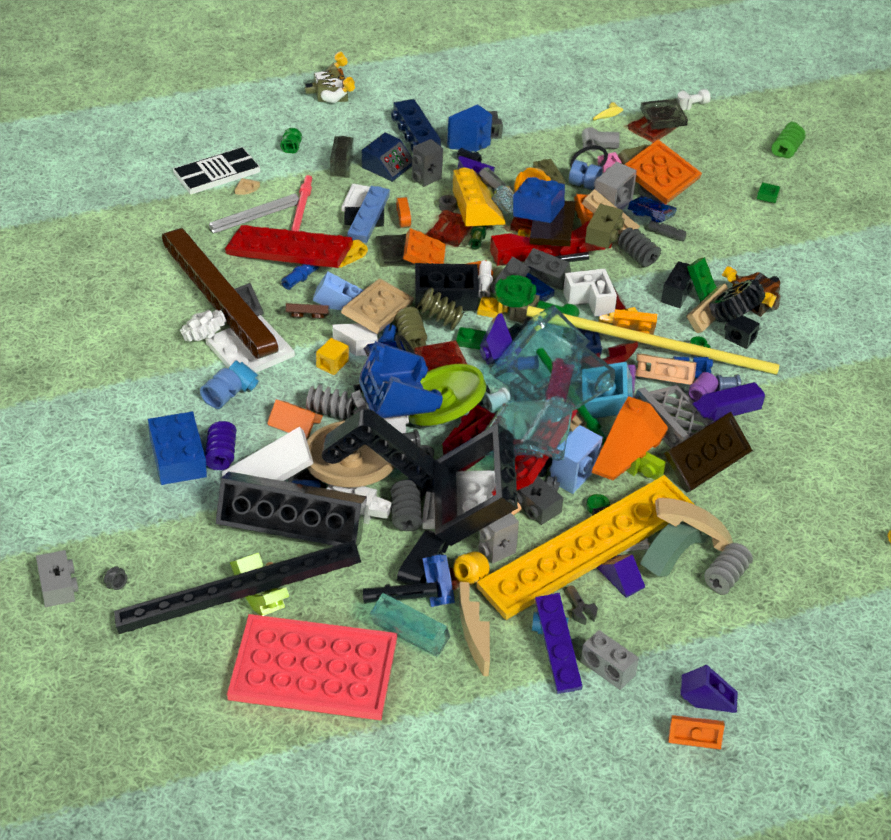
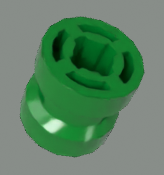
[280,128,302,154]

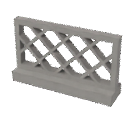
[635,385,712,448]

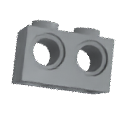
[581,630,639,690]

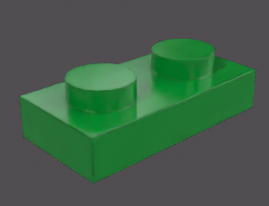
[687,257,717,303]
[456,327,486,350]

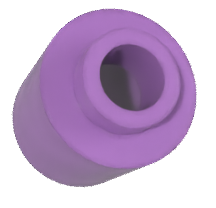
[689,372,719,402]

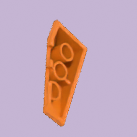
[592,396,668,480]

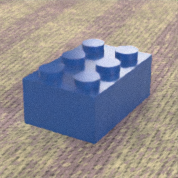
[148,411,207,485]

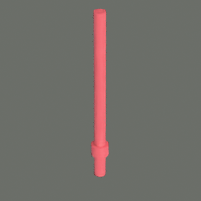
[291,175,312,231]

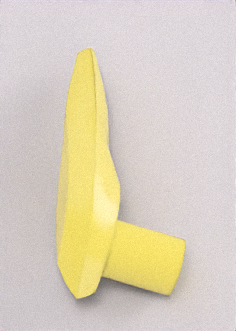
[593,102,623,121]

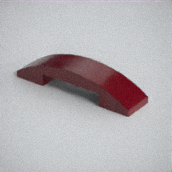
[569,342,638,369]

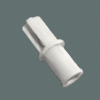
[478,260,493,298]

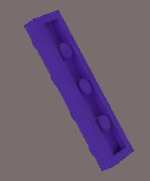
[535,593,583,694]

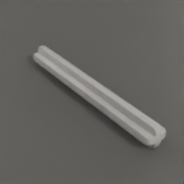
[209,194,299,234]

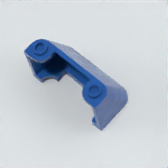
[359,341,443,419]

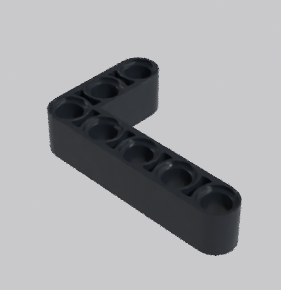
[321,409,435,493]

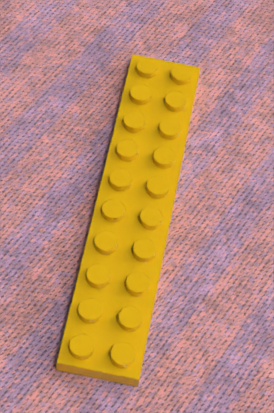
[477,475,695,620]

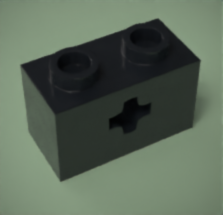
[661,261,694,308]

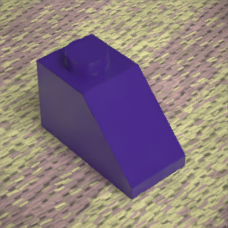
[480,313,517,365]
[680,664,738,713]

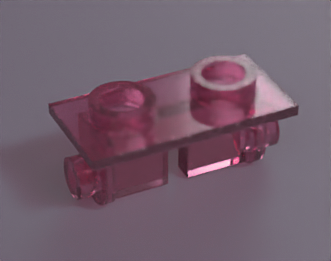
[544,358,574,406]

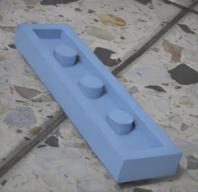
[348,186,390,243]

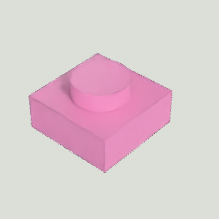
[597,152,622,173]

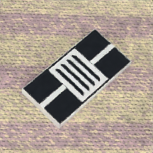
[173,147,260,195]

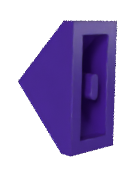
[596,554,645,598]

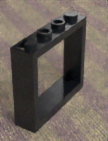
[433,423,518,546]

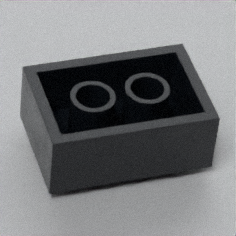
[414,263,479,310]

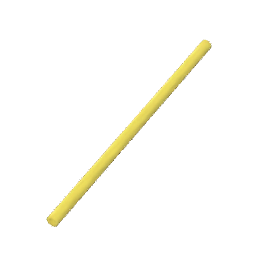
[526,305,779,375]

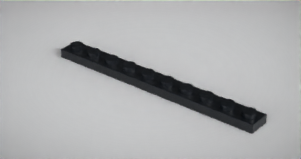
[114,540,361,634]

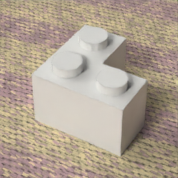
[563,269,617,317]

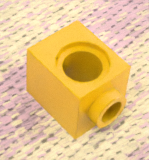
[316,338,349,375]

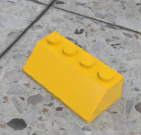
[452,168,505,226]

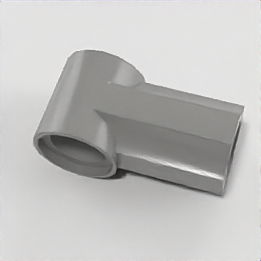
[582,127,620,151]

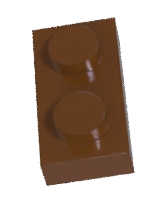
[286,303,330,319]

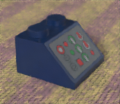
[362,132,412,182]

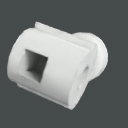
[676,89,710,110]

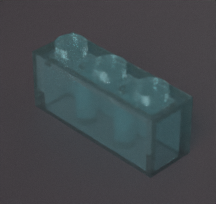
[370,593,450,657]

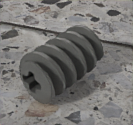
[617,227,661,267]
[390,480,422,532]

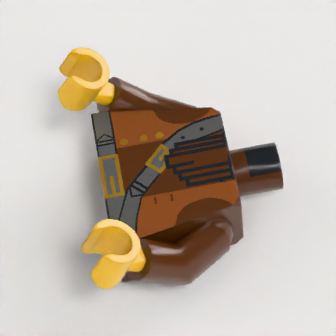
[722,266,781,317]

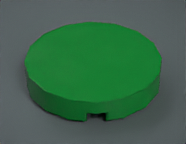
[495,275,536,308]

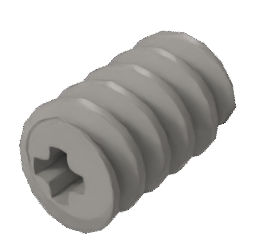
[306,384,355,420]
[704,543,753,595]

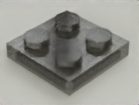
[640,99,688,130]
[375,234,415,267]

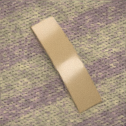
[655,498,733,552]

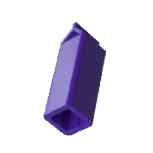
[692,382,765,421]

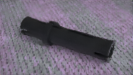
[363,582,438,604]

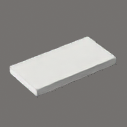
[222,427,314,481]

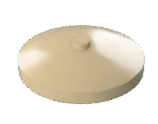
[307,421,395,487]

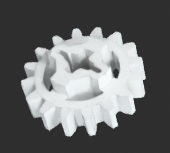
[180,310,227,342]

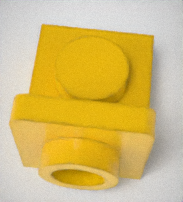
[477,296,509,318]

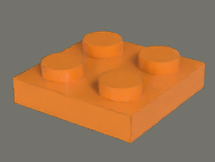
[403,228,446,264]

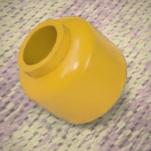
[453,551,490,585]

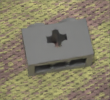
[478,513,519,564]
[36,550,78,607]

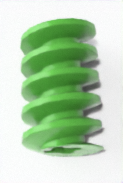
[771,121,806,159]

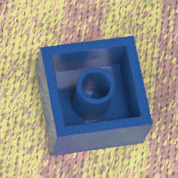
[513,177,565,223]

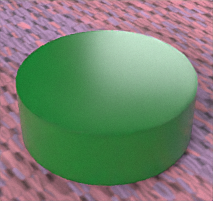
[586,494,610,514]

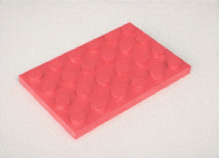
[227,614,398,721]

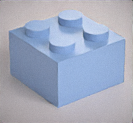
[549,425,603,494]

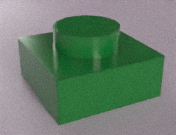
[757,182,781,204]

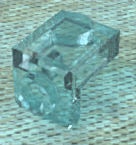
[491,185,514,216]

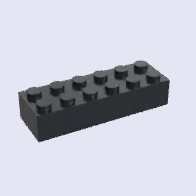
[216,471,367,547]

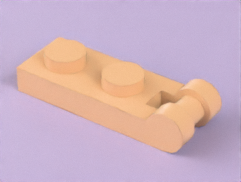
[636,354,697,385]

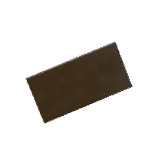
[530,201,576,246]
[664,412,753,492]

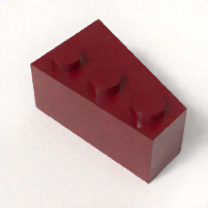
[442,405,507,471]

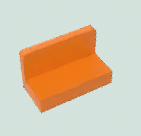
[267,399,323,439]

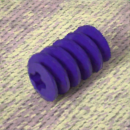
[205,421,237,470]

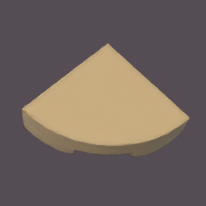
[235,178,260,195]

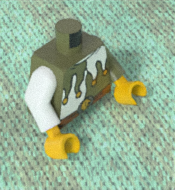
[304,52,355,103]

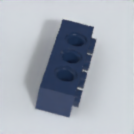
[391,99,441,152]

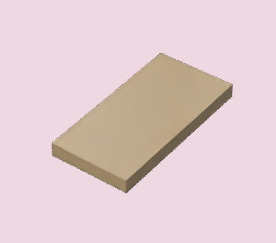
[341,278,414,334]

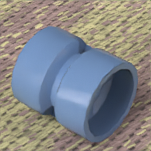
[569,160,603,190]
[200,368,242,409]

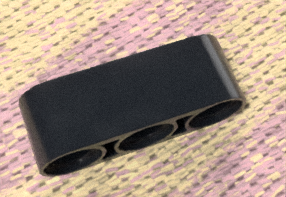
[397,529,449,585]

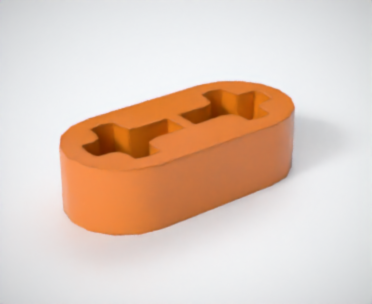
[396,197,411,228]

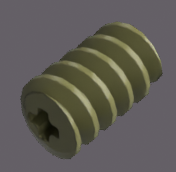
[417,288,464,331]
[395,307,427,352]

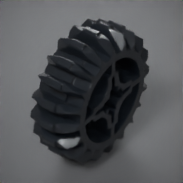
[709,279,765,322]

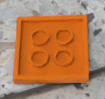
[624,139,702,205]

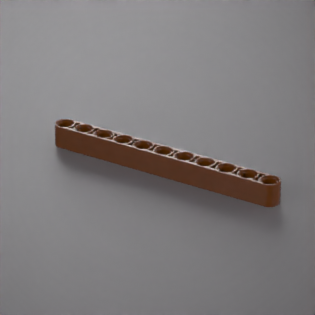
[162,228,278,359]

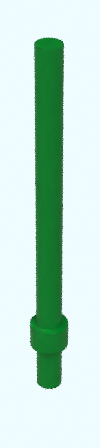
[536,347,607,445]

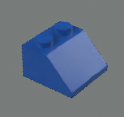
[447,104,492,152]

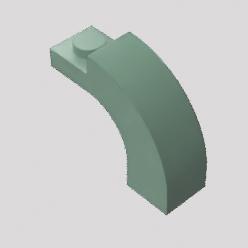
[640,521,709,577]

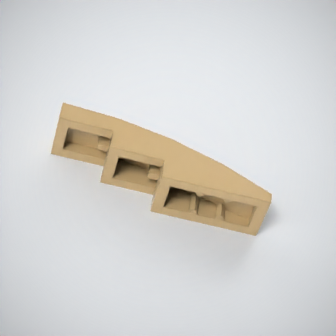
[459,582,490,676]

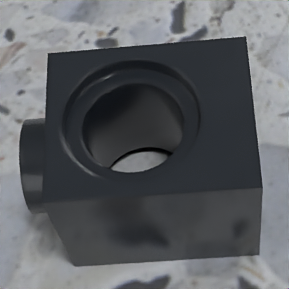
[724,315,760,349]

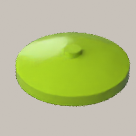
[408,364,486,426]

